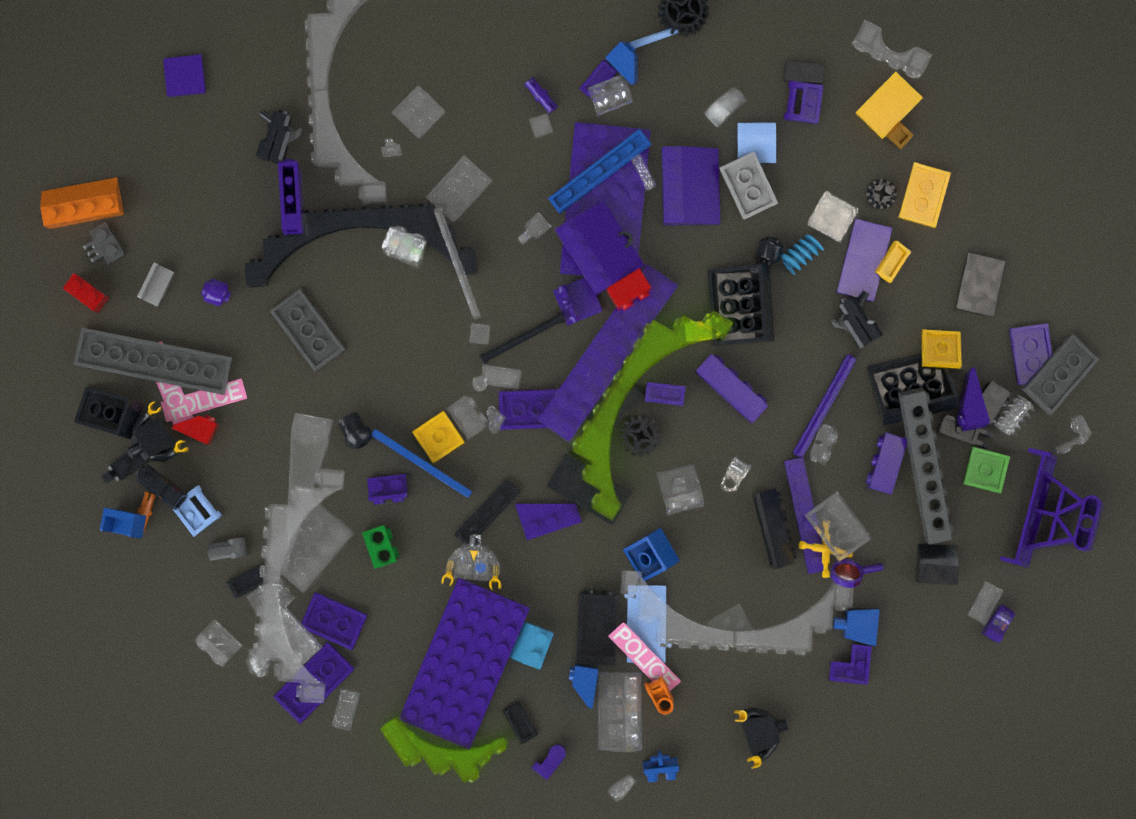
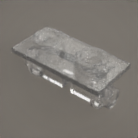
[809,424,838,465]

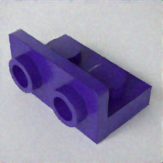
[367,474,408,505]

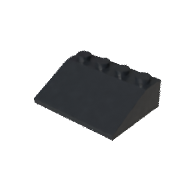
[708,264,775,346]
[867,354,959,426]

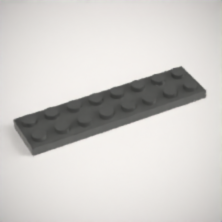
[73,327,233,395]

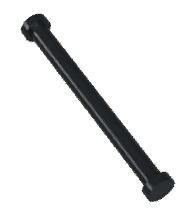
[479,312,565,365]

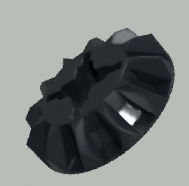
[866,179,897,209]

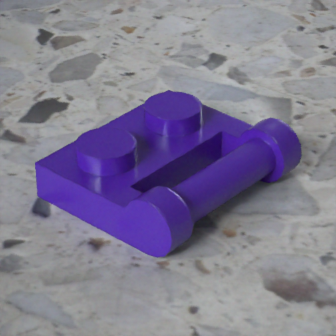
[784,81,823,124]

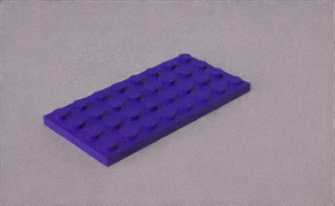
[560,122,651,276]
[399,577,530,750]

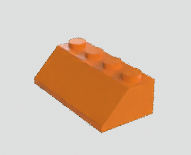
[40,177,124,229]

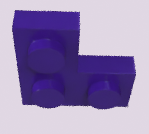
[829,644,872,685]

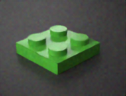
[963,447,1010,494]

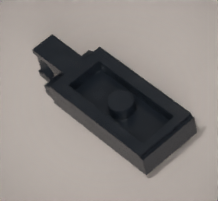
[101,453,151,483]

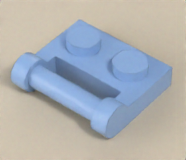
[173,485,222,537]

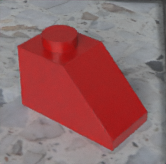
[172,414,220,445]

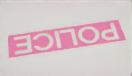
[156,341,193,425]
[161,378,247,422]
[608,622,681,691]

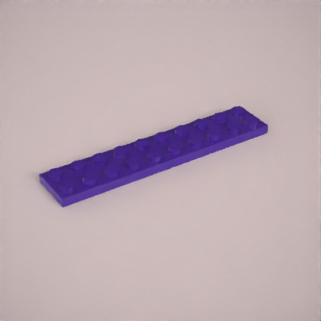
[538,264,678,442]

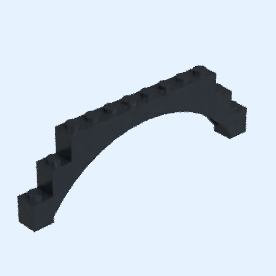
[245,203,477,288]

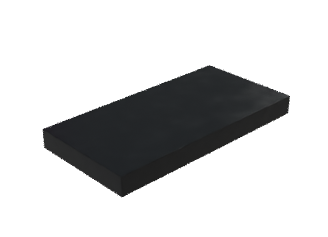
[547,454,632,525]

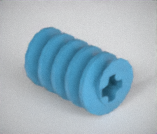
[781,234,824,275]

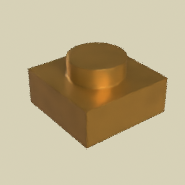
[886,122,913,149]

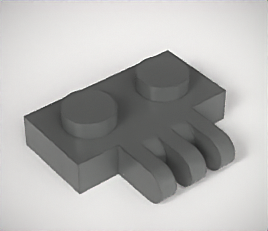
[83,222,126,265]

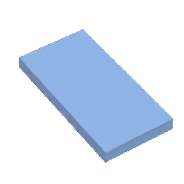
[627,585,666,663]

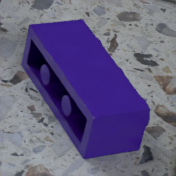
[865,433,907,495]

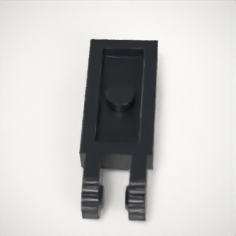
[938,414,994,449]

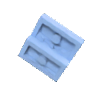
[737,122,776,163]

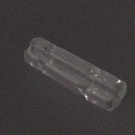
[631,154,656,190]

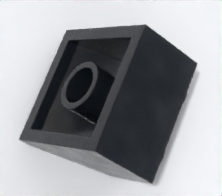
[915,544,959,585]

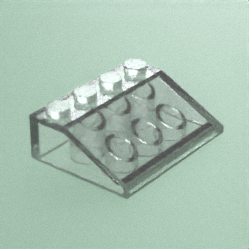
[262,496,356,593]

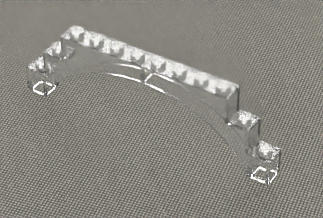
[305,0,387,204]
[253,468,344,704]
[620,570,853,655]

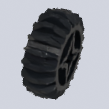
[658,0,709,37]

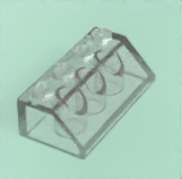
[597,672,642,752]

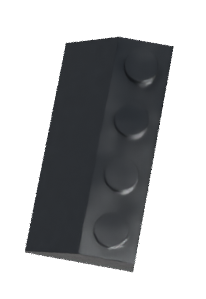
[752,488,797,570]

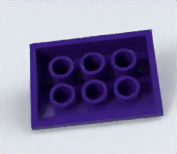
[661,146,720,226]
[555,201,645,296]

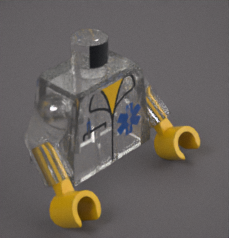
[441,534,501,590]

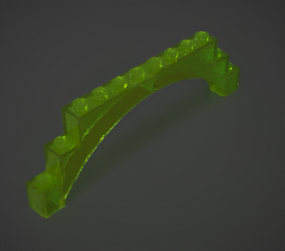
[572,310,733,521]

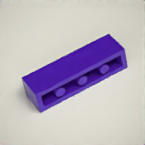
[695,354,768,423]

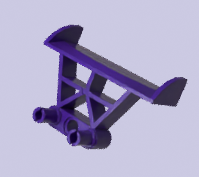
[1000,448,1104,568]

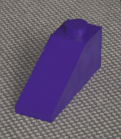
[957,368,990,431]

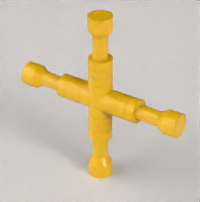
[799,521,853,578]

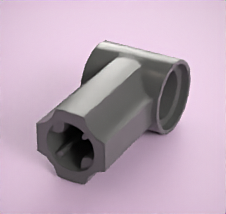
[207,537,248,561]

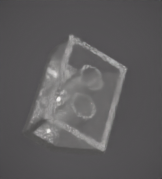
[805,490,871,562]

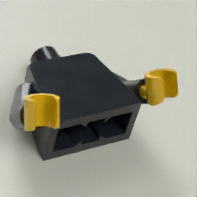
[126,401,189,462]
[734,707,788,769]

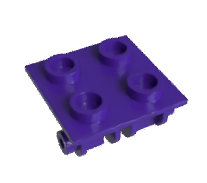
[553,278,602,326]

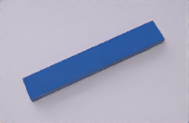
[548,129,652,214]
[371,429,472,498]

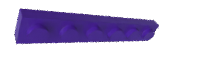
[784,457,823,574]

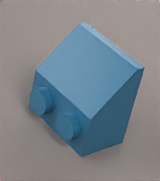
[509,621,554,670]

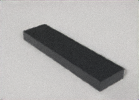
[454,479,520,548]

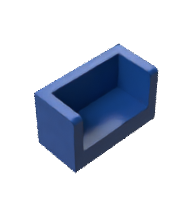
[100,508,146,538]

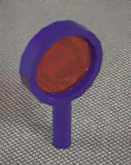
[830,559,883,588]

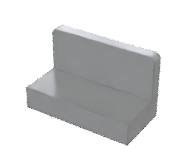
[137,263,175,307]

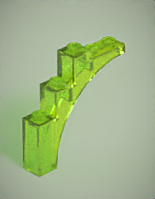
[380,716,508,783]

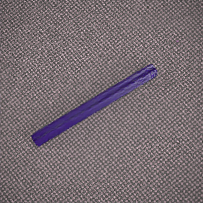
[793,355,856,458]

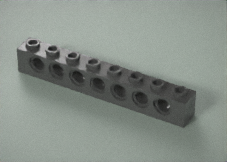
[898,388,953,545]

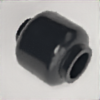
[756,236,784,265]

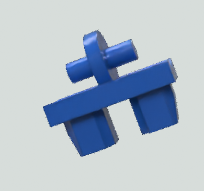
[643,750,679,782]

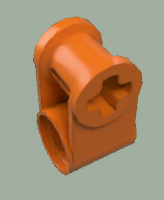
[644,675,674,715]

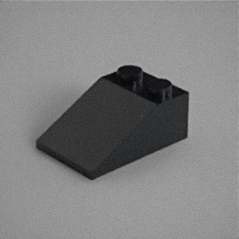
[74,386,144,440]

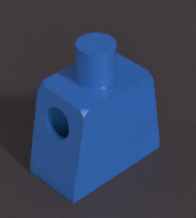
[833,608,880,646]

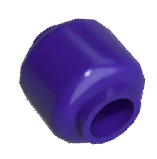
[201,278,231,306]

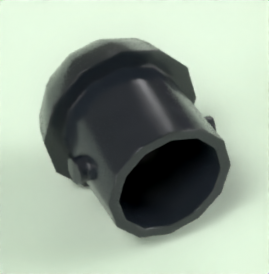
[338,412,372,449]

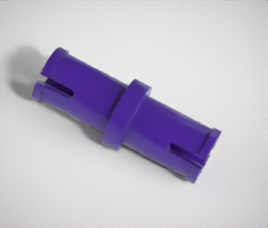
[524,77,558,114]

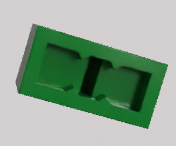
[362,525,400,569]

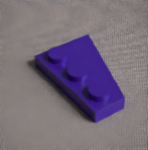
[515,504,582,540]

